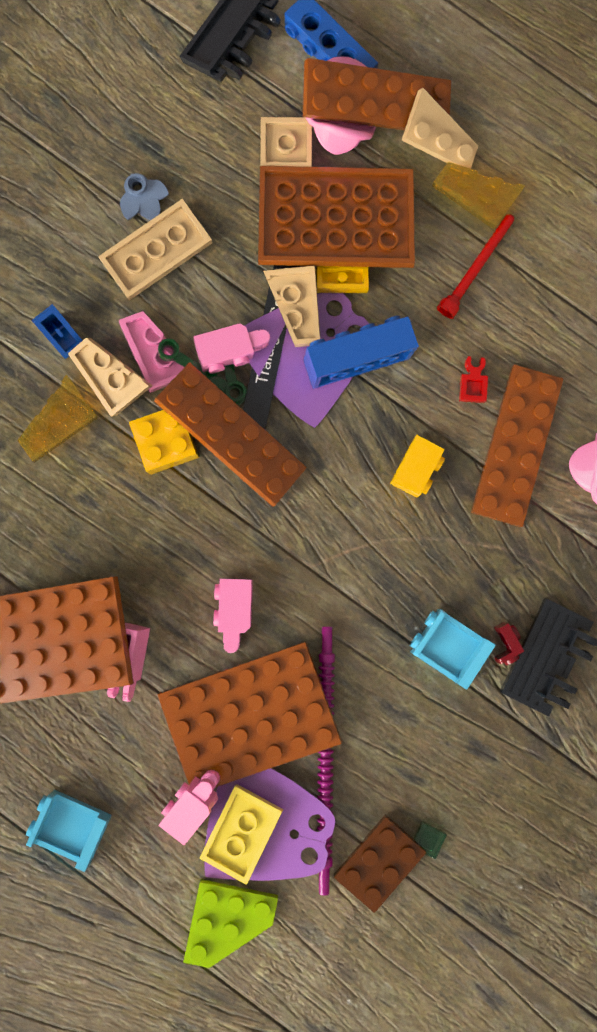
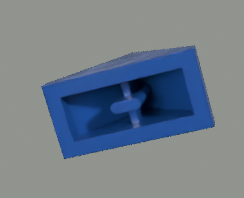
[32,304,83,359]

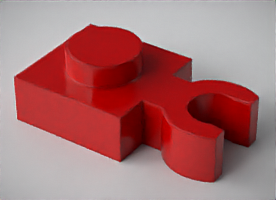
[459,356,488,403]

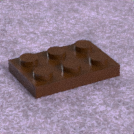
[334,814,426,913]

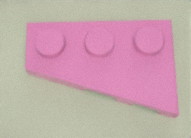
[119,311,184,393]

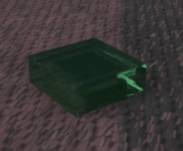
[414,821,447,859]

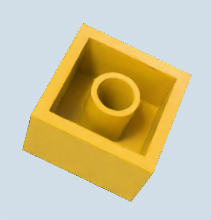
[129,410,199,475]

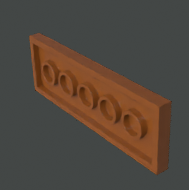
[303,58,451,131]
[154,362,307,507]
[471,364,564,527]

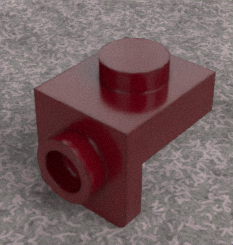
[494,622,524,665]

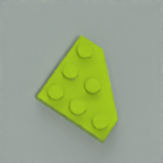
[183,879,278,968]

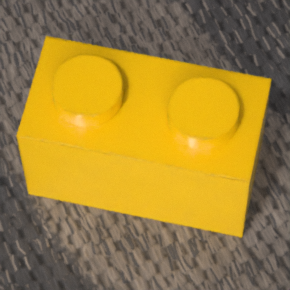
[390,435,445,498]

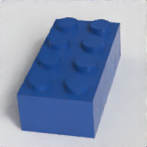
[303,316,419,389]

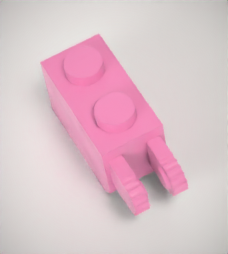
[194,324,271,374]
[214,579,253,654]
[107,623,150,702]
[159,770,220,845]

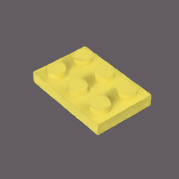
[200,784,284,885]

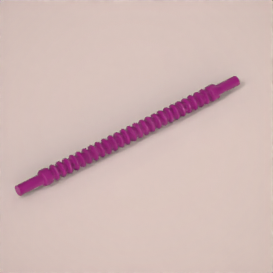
[316,626,335,896]

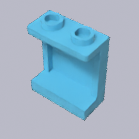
[410,609,496,690]
[26,790,112,872]

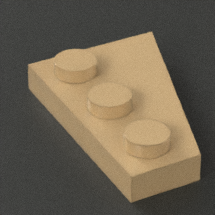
[402,88,478,172]
[263,266,321,347]
[68,338,153,417]

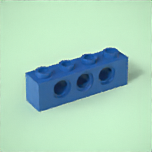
[285,0,378,68]

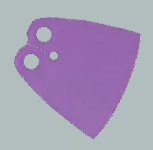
[244,293,369,428]
[204,768,335,881]

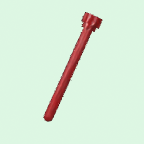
[437,214,514,319]

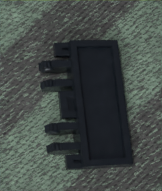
[180,0,281,82]
[500,598,597,716]

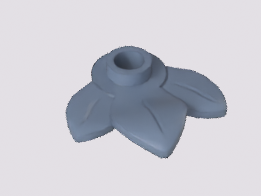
[120,173,169,220]

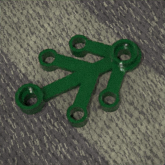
[158,338,247,406]

